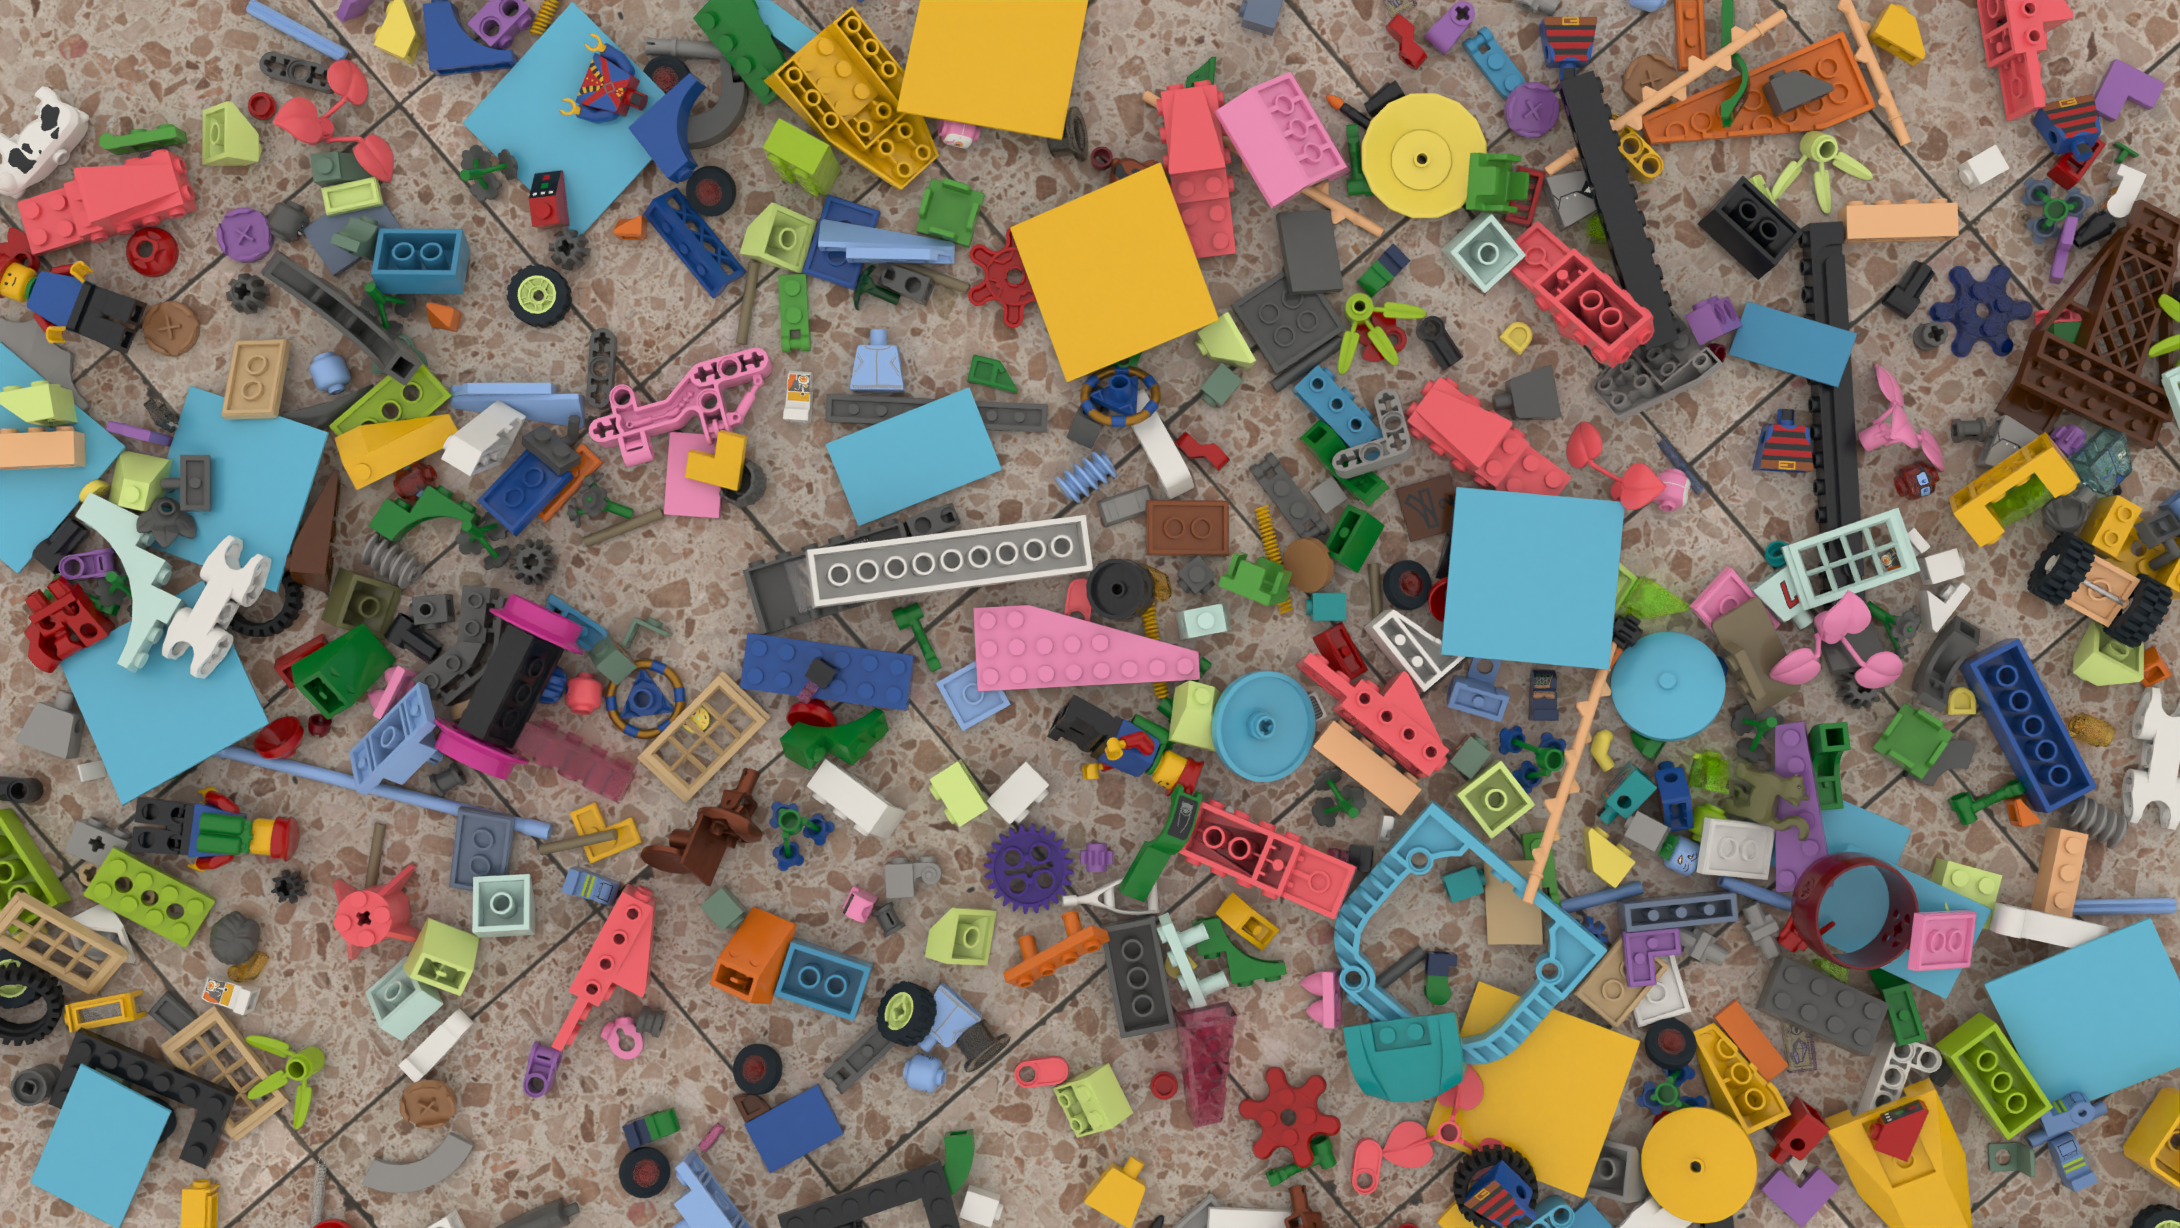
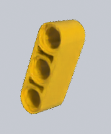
[1612,113,1664,183]

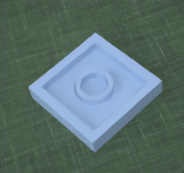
[936,661,1011,731]

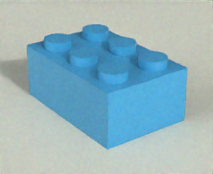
[371,228,470,294]
[774,938,874,1021]

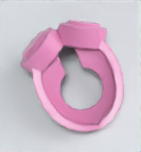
[601,1017,644,1060]

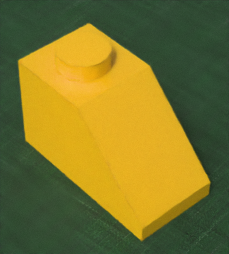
[1867,3,1926,66]
[1215,892,1280,951]

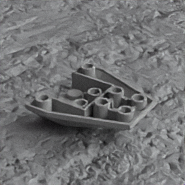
[1590,307,1724,422]

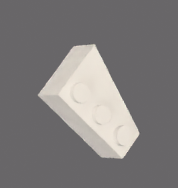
[441,400,527,476]
[1364,609,1465,692]
[807,759,907,839]

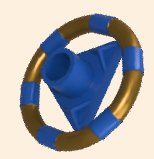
[1080,365,1161,427]
[605,659,686,739]

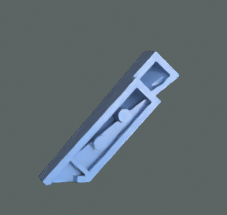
[818,219,955,264]
[450,383,585,428]

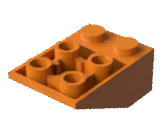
[709,906,797,1004]

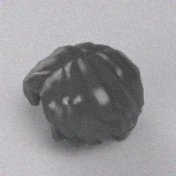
[719,458,767,508]
[209,911,260,965]

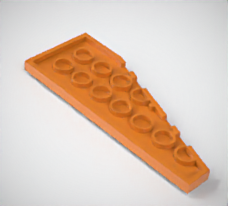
[1642,31,1876,145]

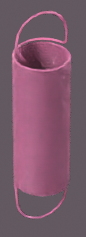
[695,1118,728,1156]

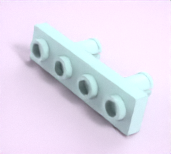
[1157,913,1229,1022]

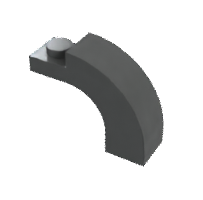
[687,56,749,150]
[1912,615,1980,713]

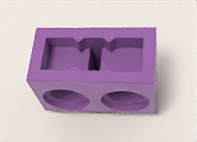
[467,0,536,50]
[1685,295,1742,346]

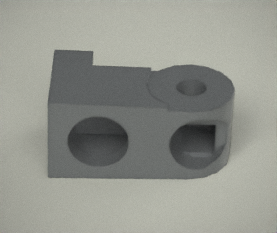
[877,263,935,306]
[905,503,961,537]

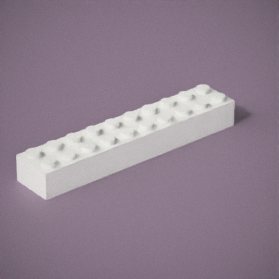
[805,515,1093,608]

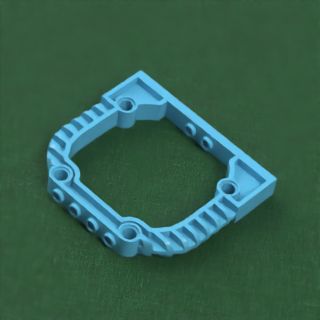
[1334,799,1608,1065]

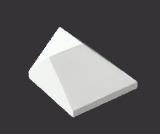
[70,904,136,964]

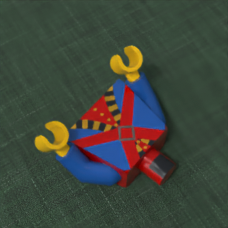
[559,33,648,123]

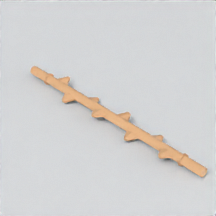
[1838,0,1912,146]
[1544,9,1787,177]
[1142,90,1385,238]
[1522,641,1617,905]

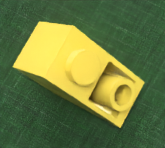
[374,0,423,65]
[1582,826,1636,889]

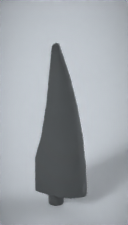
[280,384,374,430]
[495,1198,580,1228]

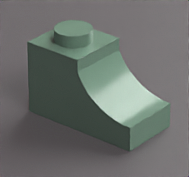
[310,151,374,188]
[330,216,379,262]

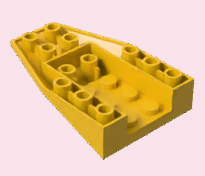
[764,7,939,191]
[1824,1078,1972,1228]

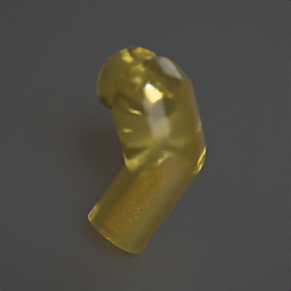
[1145,564,1172,602]
[227,951,269,983]

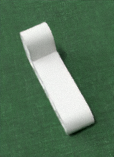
[1131,388,1194,500]
[1989,902,2109,948]
[1856,1034,1942,1115]

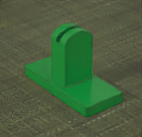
[2113,141,2139,164]
[1658,833,1680,860]

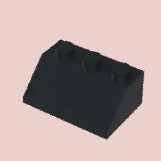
[1698,176,1804,280]

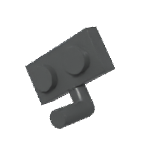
[522,415,581,476]
[160,455,211,512]
[2134,508,2180,571]

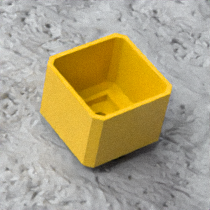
[2123,1087,2180,1193]

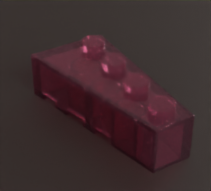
[511,718,637,802]
[1174,1001,1237,1128]

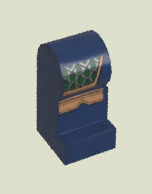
[1528,670,1559,721]

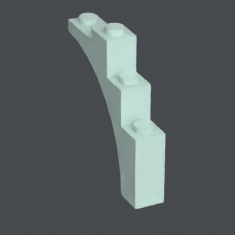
[75,492,189,674]

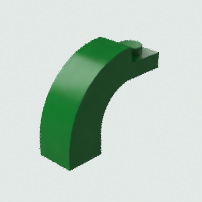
[1300,419,1389,507]
[1808,722,1851,810]
[911,1129,975,1207]

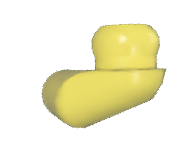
[1590,729,1615,772]

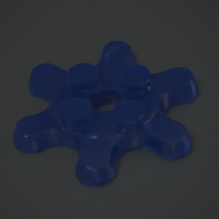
[1929,264,2033,358]

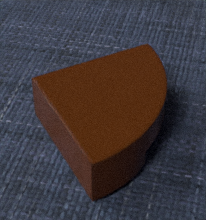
[733,1093,771,1122]

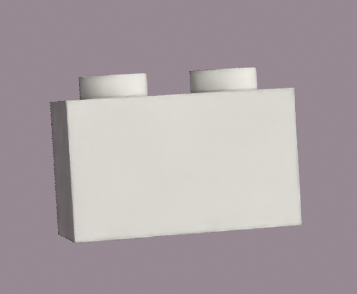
[987,761,1050,824]

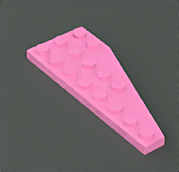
[973,605,1200,691]

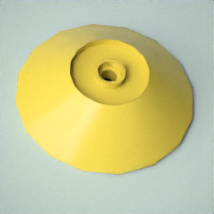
[1361,93,1487,218]

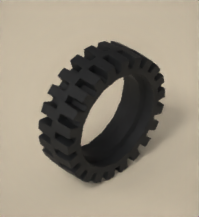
[229,568,304,637]
[0,962,65,1046]
[1453,1144,1538,1228]

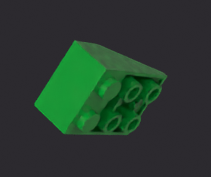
[291,623,396,720]

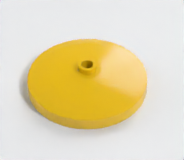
[1641,1106,1758,1223]

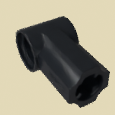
[1881,260,1935,320]
[1416,316,1463,371]
[32,517,90,575]
[384,613,444,664]
[0,776,43,804]

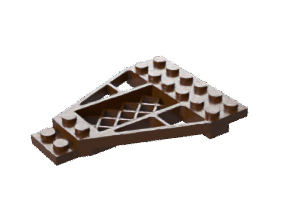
[2014,199,2180,449]

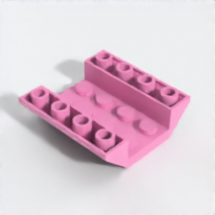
[1214,72,1351,209]

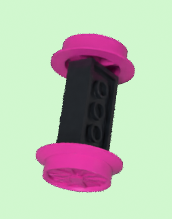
[434,593,584,780]

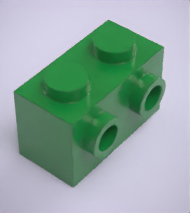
[1325,504,1385,574]

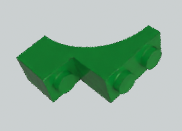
[368,484,481,542]
[780,708,889,770]
[1191,915,1287,987]

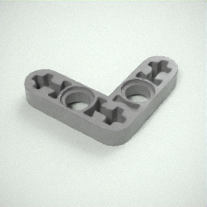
[1332,389,1413,479]

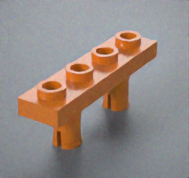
[1003,911,1110,988]

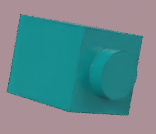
[1305,593,1346,621]
[1440,864,1486,903]

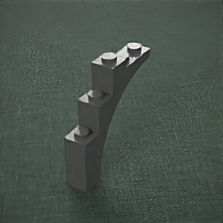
[261,250,422,386]

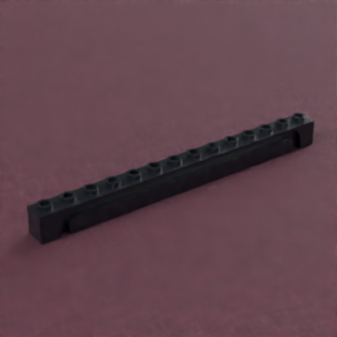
[1798,221,1866,611]

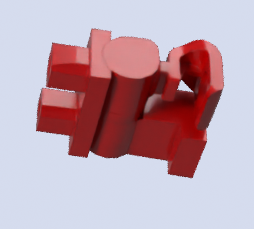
[25,576,115,660]

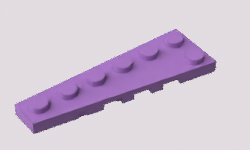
[1775,720,1834,893]

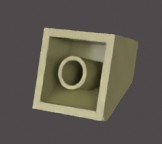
[321,567,403,640]

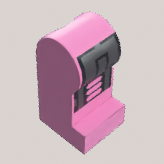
[842,885,879,923]

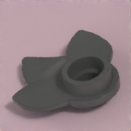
[136,497,196,549]

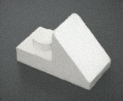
[1918,582,1971,633]

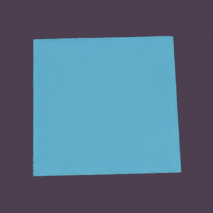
[463,2,666,237]
[0,342,126,574]
[150,386,329,593]
[1441,487,1625,670]
[60,580,270,806]
[1984,917,2180,1102]

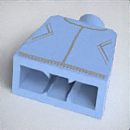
[850,329,905,393]
[917,981,982,1052]

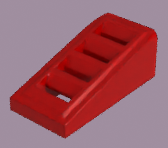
[2047,139,2106,190]
[1504,165,1546,227]

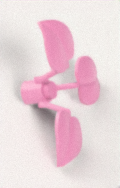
[1858,364,1945,472]
[1769,590,1903,689]

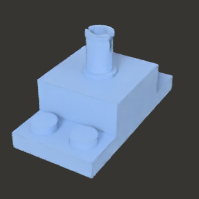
[349,682,443,795]
[671,1149,752,1228]

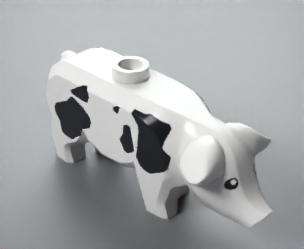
[0,86,89,199]

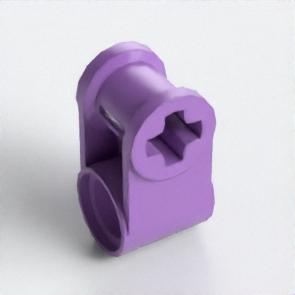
[1424,1,1475,55]
[59,548,120,581]
[523,1041,563,1098]

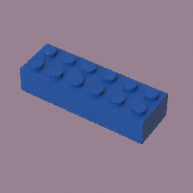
[740,633,916,711]
[1959,638,2097,813]

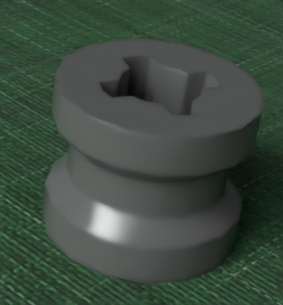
[636,1005,666,1038]

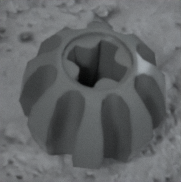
[548,229,591,270]
[226,273,270,315]

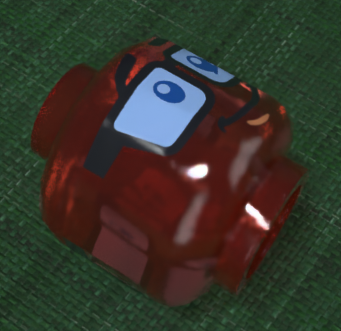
[1893,460,1939,501]
[393,461,438,502]

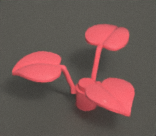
[273,59,394,183]
[1566,421,1667,510]
[1382,1064,1515,1181]

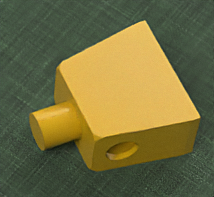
[1084,1155,1146,1228]

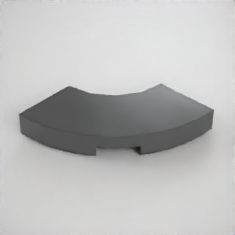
[1904,740,1977,786]

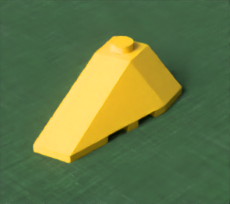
[334,413,458,490]
[1693,1023,1791,1135]

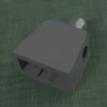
[1492,365,1561,421]

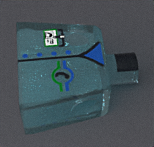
[2069,428,2133,497]

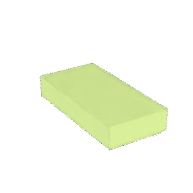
[321,177,384,217]

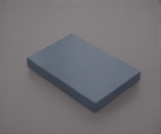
[303,199,403,277]
[449,806,516,891]

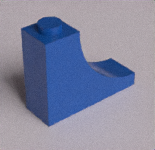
[423,0,518,76]
[628,73,707,184]

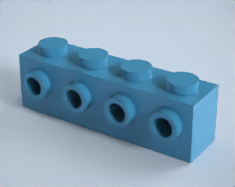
[1292,365,1383,463]

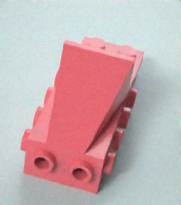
[1977,0,2074,121]
[1156,80,1236,258]
[17,149,198,257]
[1509,221,1655,368]
[1404,377,1572,496]
[1295,652,1449,779]
[1178,798,1357,920]
[551,883,657,1051]

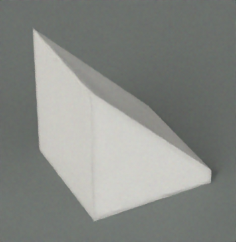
[77,760,107,782]
[1785,1155,1808,1177]

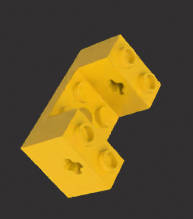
[1948,432,2081,548]
[2078,495,2180,599]

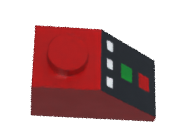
[529,170,570,229]
[1868,1099,1929,1162]

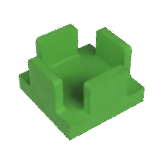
[1466,153,1530,215]
[916,178,985,248]
[1218,552,1292,606]
[1872,703,1953,780]

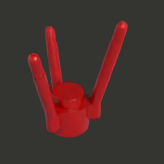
[1776,888,1835,953]

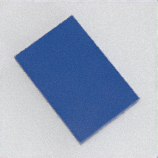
[802,194,881,290]
[477,449,574,537]
[744,1083,844,1173]

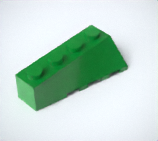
[693,0,787,106]

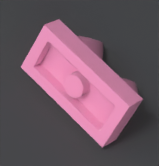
[367,665,419,720]
[1300,968,1343,1029]

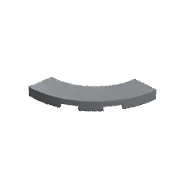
[362,1132,475,1193]

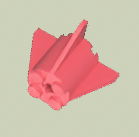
[333,864,420,960]

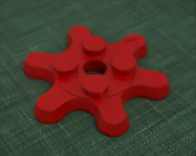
[968,225,1037,328]
[1238,1066,1341,1168]

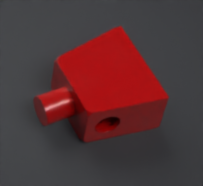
[1768,1096,1830,1165]

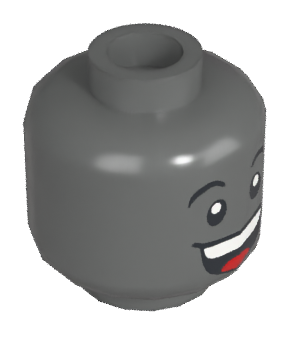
[266,200,309,243]

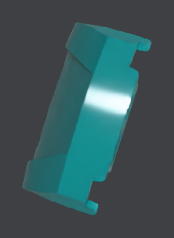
[1343,1011,1469,1102]

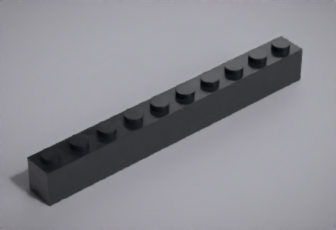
[1557,70,1680,352]

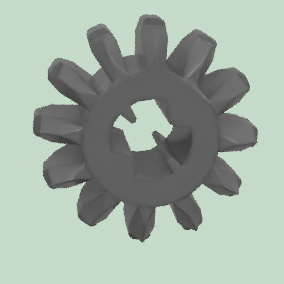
[510,539,558,585]
[1835,671,1885,709]

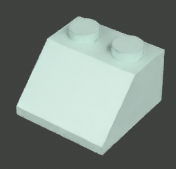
[1441,212,1526,293]
[472,874,536,938]
[365,955,443,1041]

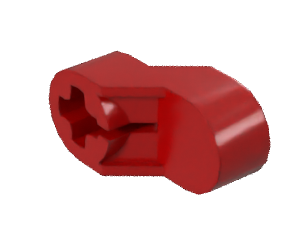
[1385,14,1427,70]
[1174,431,1230,471]
[24,622,63,673]

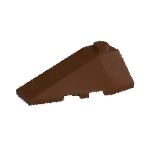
[286,470,341,593]

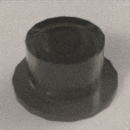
[1046,106,1089,162]
[955,1019,1011,1073]

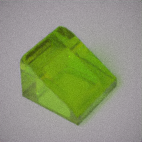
[1812,958,1849,984]

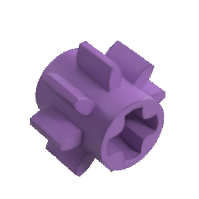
[2050,424,2088,459]
[1080,842,1113,872]

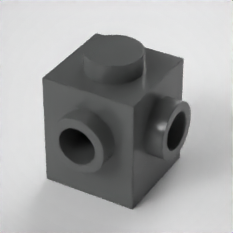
[1176,555,1216,595]
[409,594,455,630]

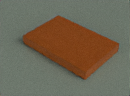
[1146,500,1229,556]

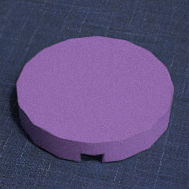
[1504,82,1559,138]
[217,207,274,263]

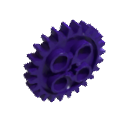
[984,823,1074,914]

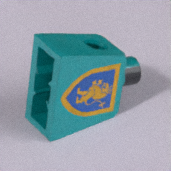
[1596,761,1657,825]

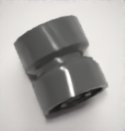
[10,1063,61,1106]

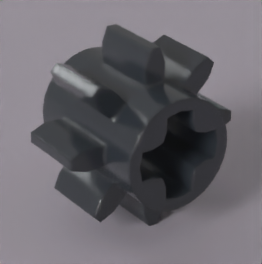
[1612,614,1643,648]
[271,869,309,904]

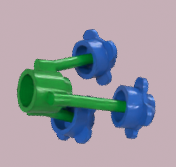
[1499,725,1567,794]
[769,801,835,871]
[1636,1064,1707,1115]

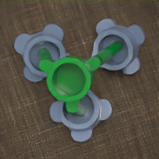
[2021,177,2094,244]

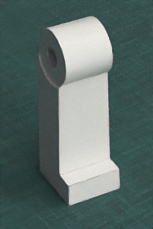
[398,1008,474,1083]

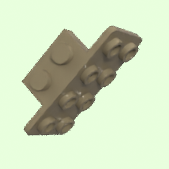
[1711,597,1801,714]

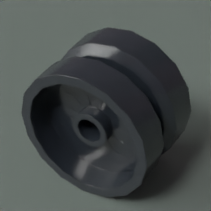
[1086,559,1156,620]

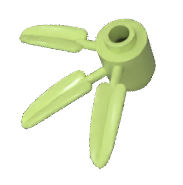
[1771,131,1873,214]

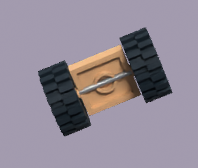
[2027,532,2173,648]

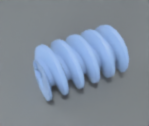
[1054,448,1117,503]

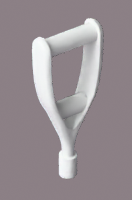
[1062,877,1161,915]

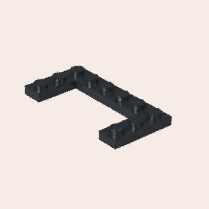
[49,1027,238,1169]
[777,1160,960,1228]

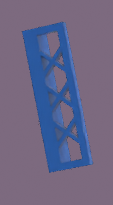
[643,187,746,299]

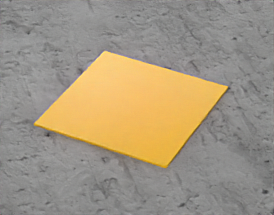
[897,0,1088,140]
[1010,162,1219,383]
[1426,981,1640,1198]

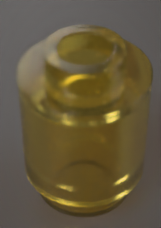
[2068,712,2115,747]

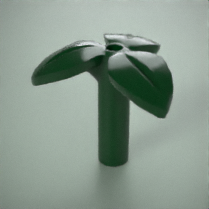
[853,265,900,311]

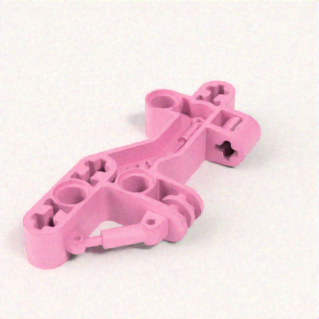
[589,348,773,467]

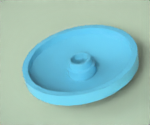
[1611,632,1726,742]
[1211,670,1316,782]

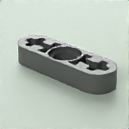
[259,52,335,94]
[586,328,617,409]

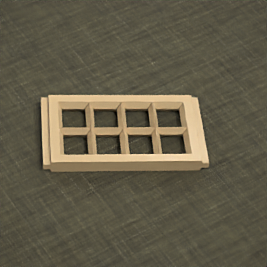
[637,671,771,803]
[0,891,130,995]
[161,1005,291,1142]

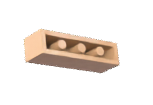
[1838,198,1959,243]
[0,426,86,470]
[1312,719,1422,815]
[2031,826,2089,918]

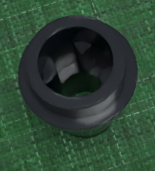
[1364,80,1405,118]
[2073,210,2116,250]

